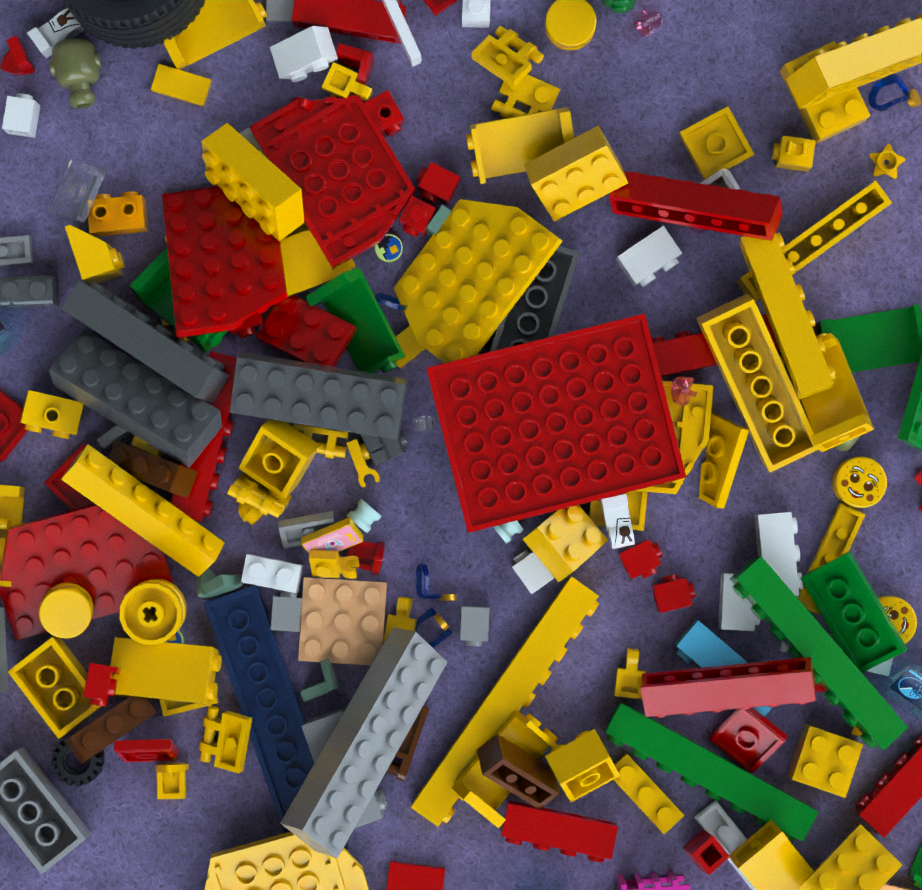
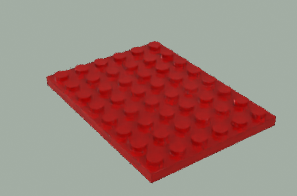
[426,314,686,533]

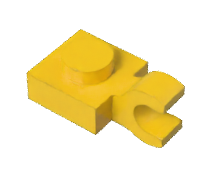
[322,62,373,102]
[346,439,380,488]
[309,550,360,579]
[383,596,417,642]
[614,648,645,699]

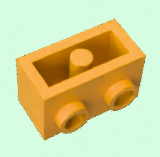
[86,191,149,237]

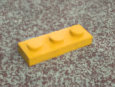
[614,753,685,834]

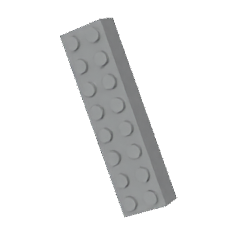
[281,627,447,859]

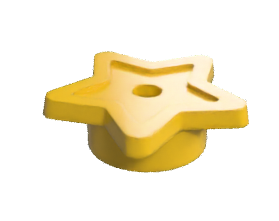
[870,144,905,179]

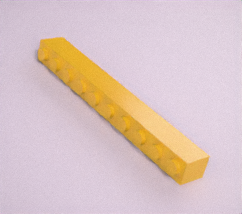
[411,576,600,827]

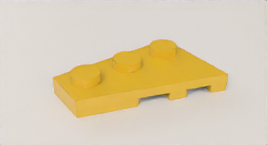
[698,412,749,509]

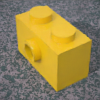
[20,390,84,439]

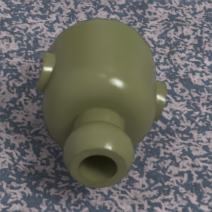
[49,38,102,109]

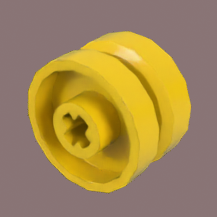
[120,579,187,645]

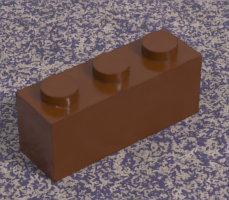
[109,440,198,498]
[66,696,157,764]
[477,734,560,809]

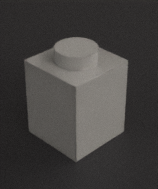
[270,591,302,632]
[460,606,490,646]

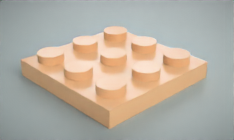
[298,577,387,665]

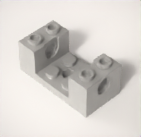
[301,706,388,829]

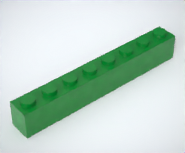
[729,556,908,750]
[604,701,819,842]

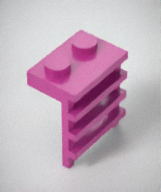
[617,871,690,890]

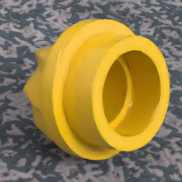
[238,503,263,525]

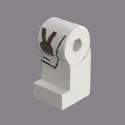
[27,8,84,59]
[599,494,635,549]

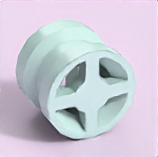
[347,499,382,533]
[493,521,524,544]

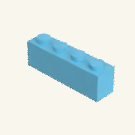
[674,619,772,717]

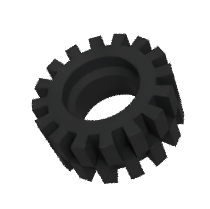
[51,735,105,787]

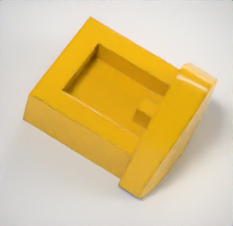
[155,762,189,799]

